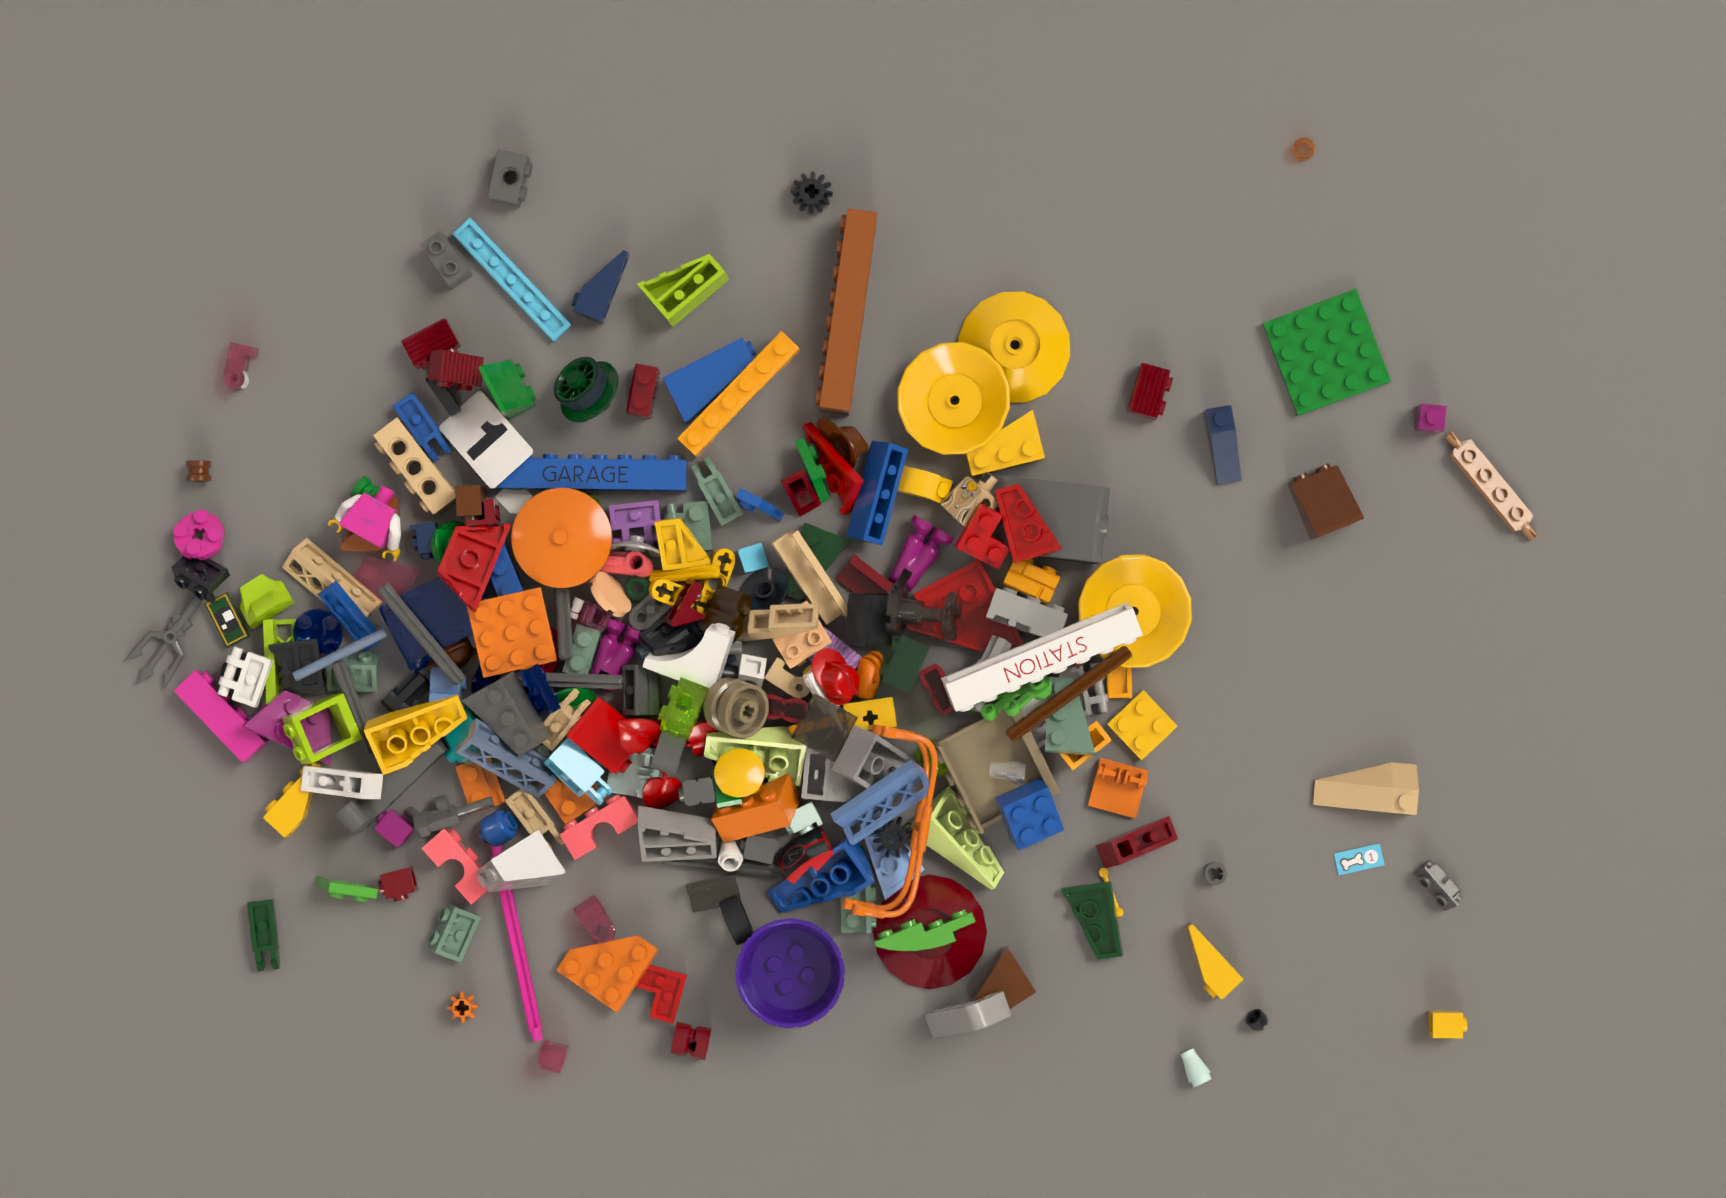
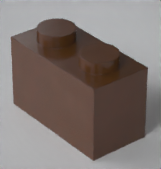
[455,485,487,522]

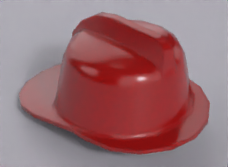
[812,648,860,705]

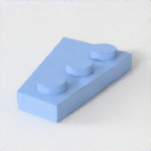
[860,810,925,900]

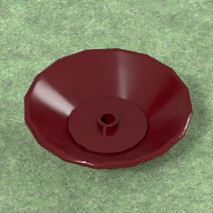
[873,874,987,989]

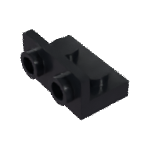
[171,556,230,603]

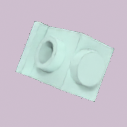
[786,801,823,835]

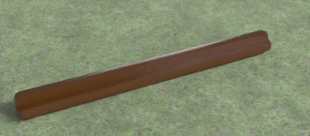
[1006,646,1132,742]

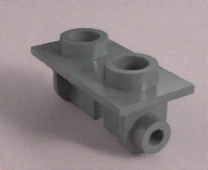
[1413,860,1463,911]

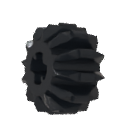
[791,171,833,215]
[873,816,912,858]

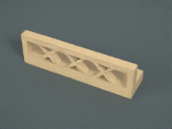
[770,528,847,625]
[282,538,383,618]

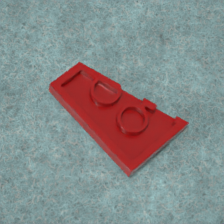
[995,484,1063,563]

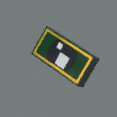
[204,592,250,648]

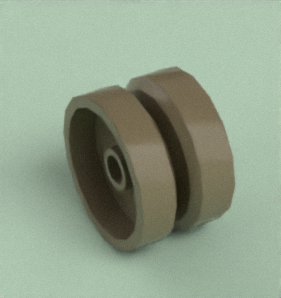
[704,677,769,739]

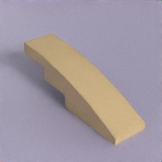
[736,603,820,641]

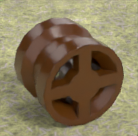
[186,460,211,482]

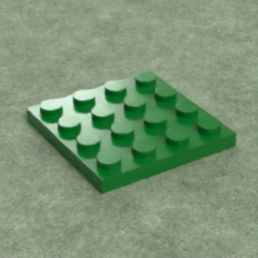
[1262,289,1391,416]

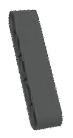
[651,680,703,775]

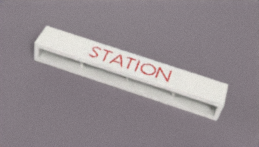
[941,602,1143,712]

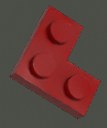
[954,502,1010,570]
[636,964,687,1024]

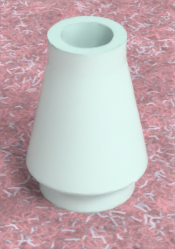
[1180,1048,1212,1088]

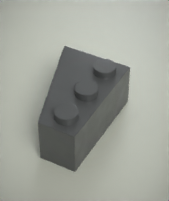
[462,671,551,755]

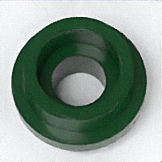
[625,576,650,601]

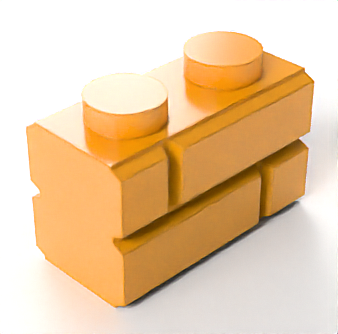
[1002,559,1060,605]

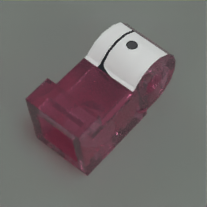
[223,342,259,391]
[570,597,612,632]

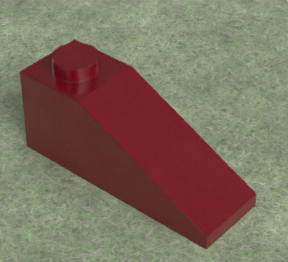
[1096,816,1178,868]

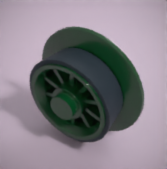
[554,357,619,422]

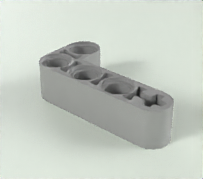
[924,991,1012,1038]

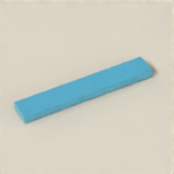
[452,217,572,343]

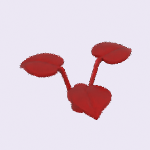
[617,719,721,809]

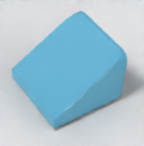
[738,543,769,574]

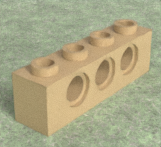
[373,418,456,516]

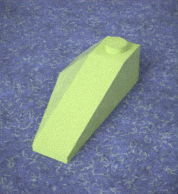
[704,726,807,786]
[910,786,1004,890]

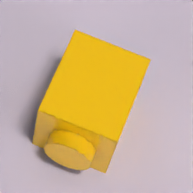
[1428,1010,1467,1038]

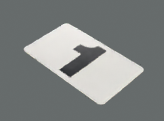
[439,391,533,489]

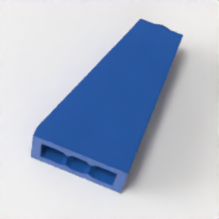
[663,337,756,424]

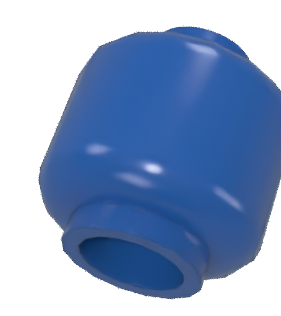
[479,810,518,847]

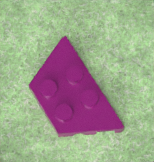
[242,690,332,765]

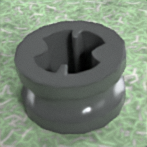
[1203,862,1227,885]

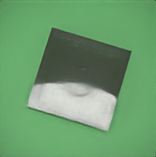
[791,694,858,762]

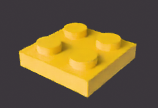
[1107,690,1177,760]

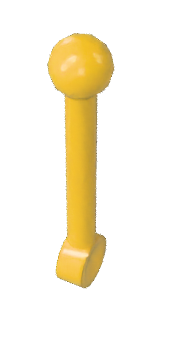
[1098,868,1124,917]

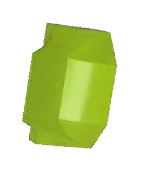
[239,574,295,629]

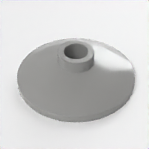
[611,536,660,558]

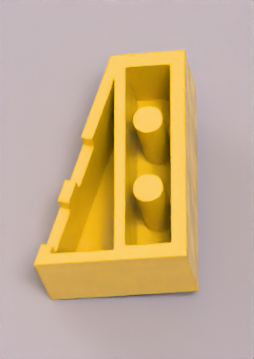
[965,410,1045,478]

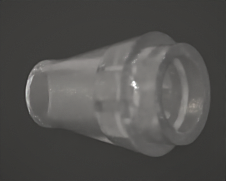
[989,760,1026,785]

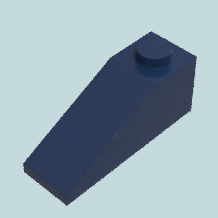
[571,250,630,324]
[1203,405,1242,485]

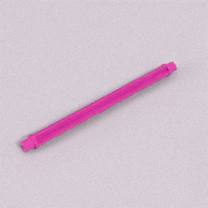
[490,845,543,1042]

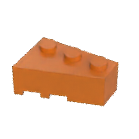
[711,773,801,843]

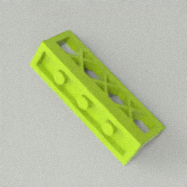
[263,619,300,704]

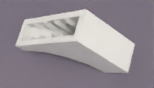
[642,623,736,691]

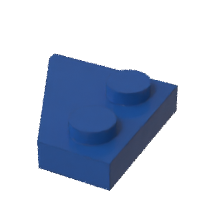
[736,488,784,521]

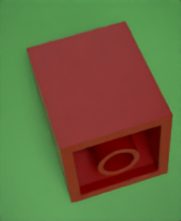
[566,697,641,774]

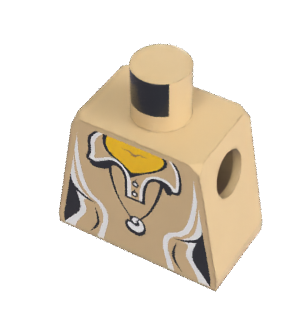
[941,471,998,526]

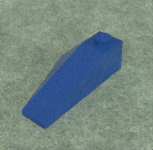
[767,836,875,912]

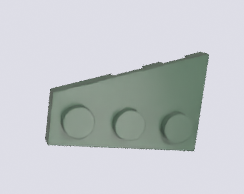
[1045,677,1095,756]

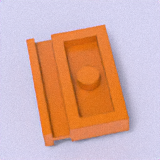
[455,758,506,814]

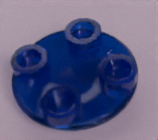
[293,609,343,657]

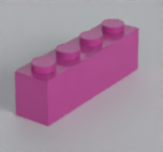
[174,670,269,763]

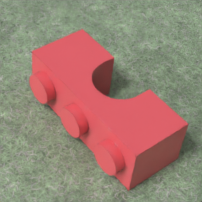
[560,794,638,860]
[422,827,488,905]

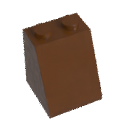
[1288,463,1364,540]
[970,946,1036,1009]

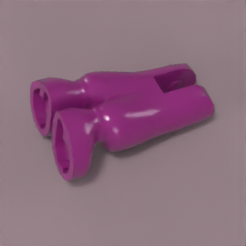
[889,515,954,592]
[589,615,643,692]

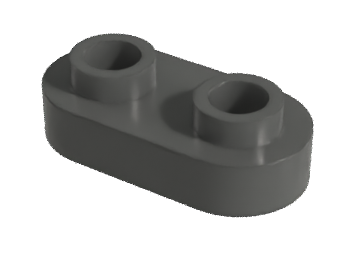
[629,589,672,631]

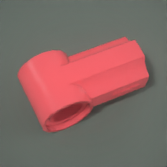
[601,551,653,578]

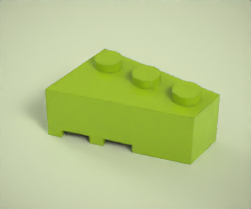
[637,254,730,327]

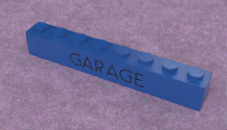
[486,454,688,492]

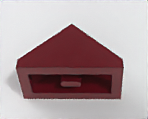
[781,469,821,517]

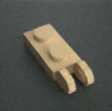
[542,688,591,752]
[505,789,564,851]

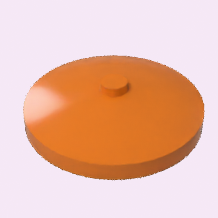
[511,488,612,588]

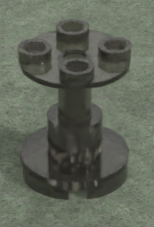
[886,585,962,642]

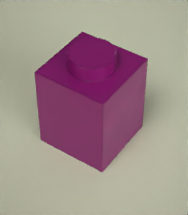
[1414,403,1447,434]
[374,809,415,848]

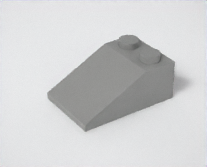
[831,725,916,804]

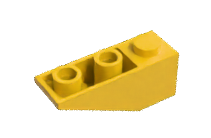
[263,762,321,838]

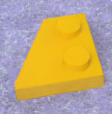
[655,517,711,571]

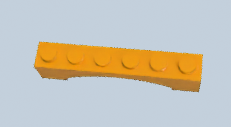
[677,331,800,458]

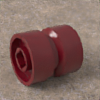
[671,1021,712,1061]

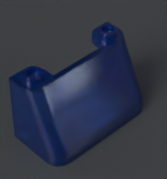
[379,577,488,671]

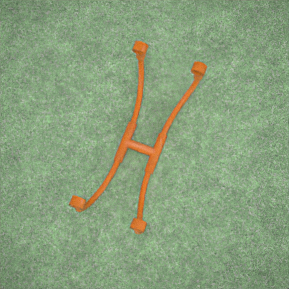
[842,724,938,919]

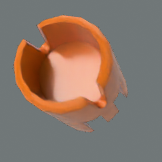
[856,651,884,699]

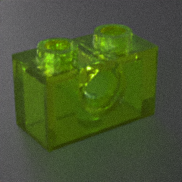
[658,677,709,740]

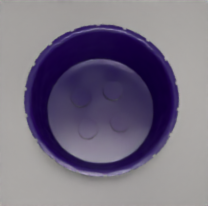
[735,918,845,1028]

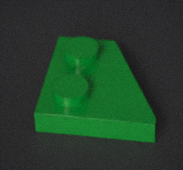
[795,438,830,503]

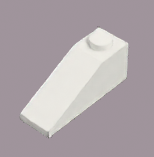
[301,766,383,799]

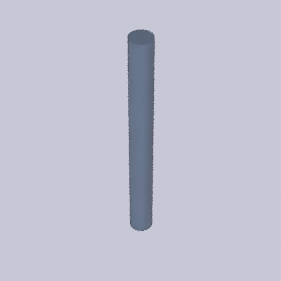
[292,628,387,682]

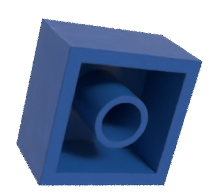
[994,778,1064,851]

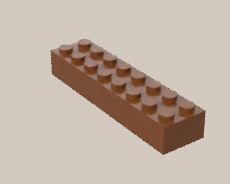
[816,208,877,415]

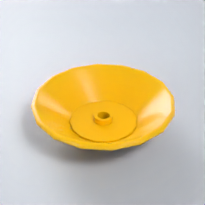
[958,291,1070,403]
[897,342,1010,455]
[1078,554,1192,668]

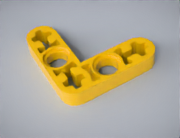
[649,548,736,616]

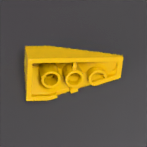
[364,695,468,775]

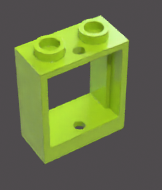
[282,693,362,764]

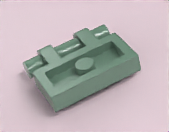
[664,501,713,551]

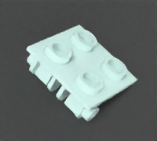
[607,748,659,798]

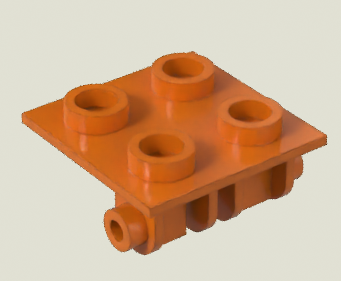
[1088,758,1149,819]

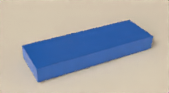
[317,581,383,652]

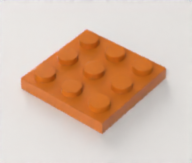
[466,587,557,678]

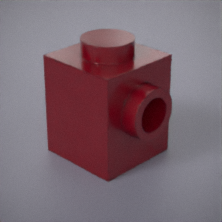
[378,866,419,902]

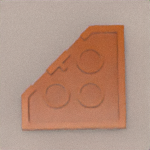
[556,935,659,1012]

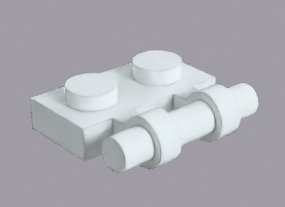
[217,646,274,708]

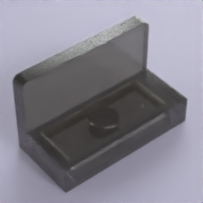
[685,873,741,913]

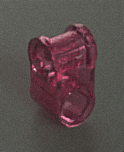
[573,895,616,943]

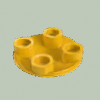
[714,748,765,797]

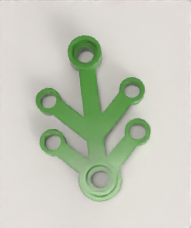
[967,676,1052,721]

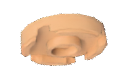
[590,572,631,617]

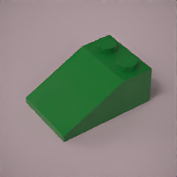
[478,359,537,419]

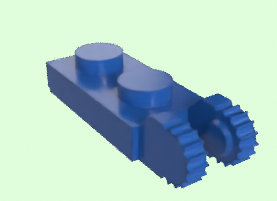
[393,392,451,462]

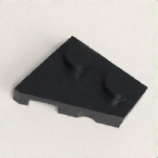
[639,615,704,656]

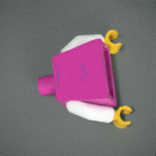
[328,485,401,562]

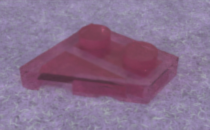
[353,556,422,604]

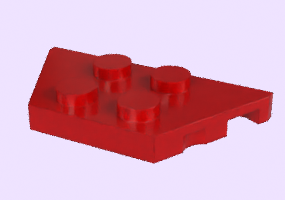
[437,524,511,613]

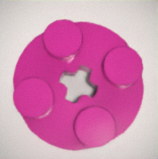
[173,509,225,560]

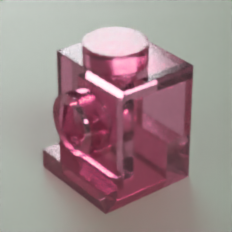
[538,1039,569,1074]

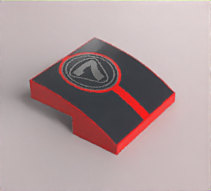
[776,827,834,884]

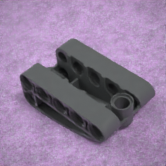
[990,475,1110,565]

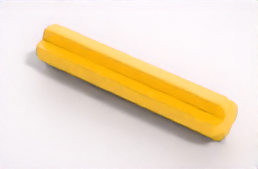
[649,564,720,583]

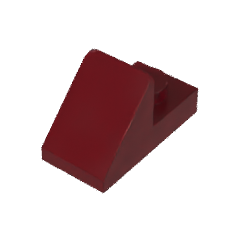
[664,579,707,627]

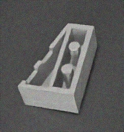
[986,587,1068,637]
[638,806,717,862]

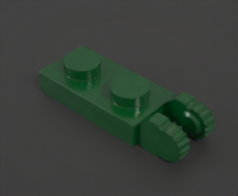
[247,899,280,971]

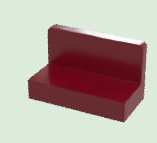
[465,499,501,527]
[837,554,894,594]

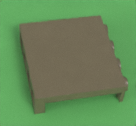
[933,709,1061,835]

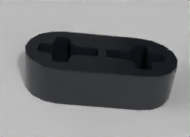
[425,378,462,417]

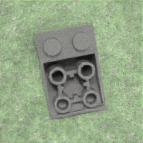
[801,748,865,802]

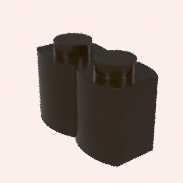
[701,585,752,643]

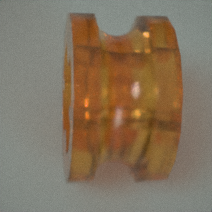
[1292,137,1315,161]

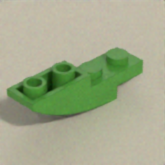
[874,909,976,951]

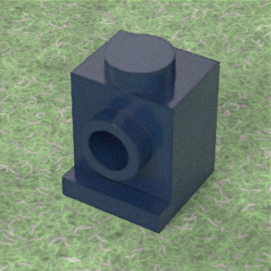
[410,522,438,560]

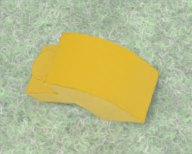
[897,466,953,504]

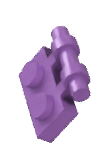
[609,500,661,546]

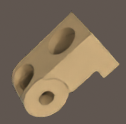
[764,657,810,698]

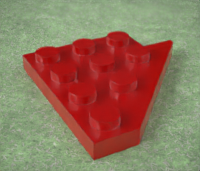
[906,559,1024,652]

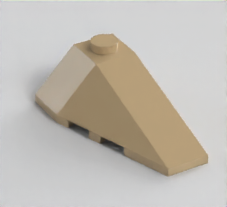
[1312,762,1419,815]

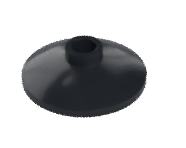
[742,567,789,610]

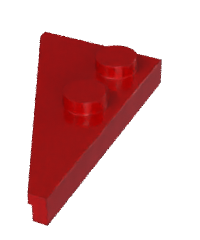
[803,422,864,516]

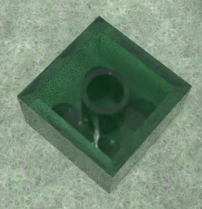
[879,635,930,693]

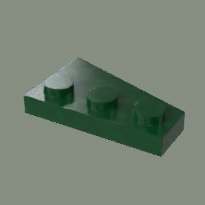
[785,523,851,601]
[1061,881,1123,960]

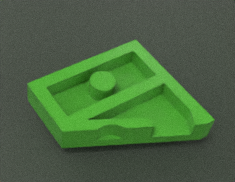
[315,876,378,902]

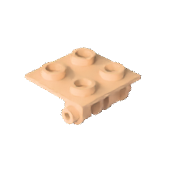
[772,601,833,669]

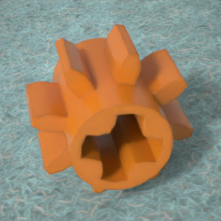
[447,991,480,1023]

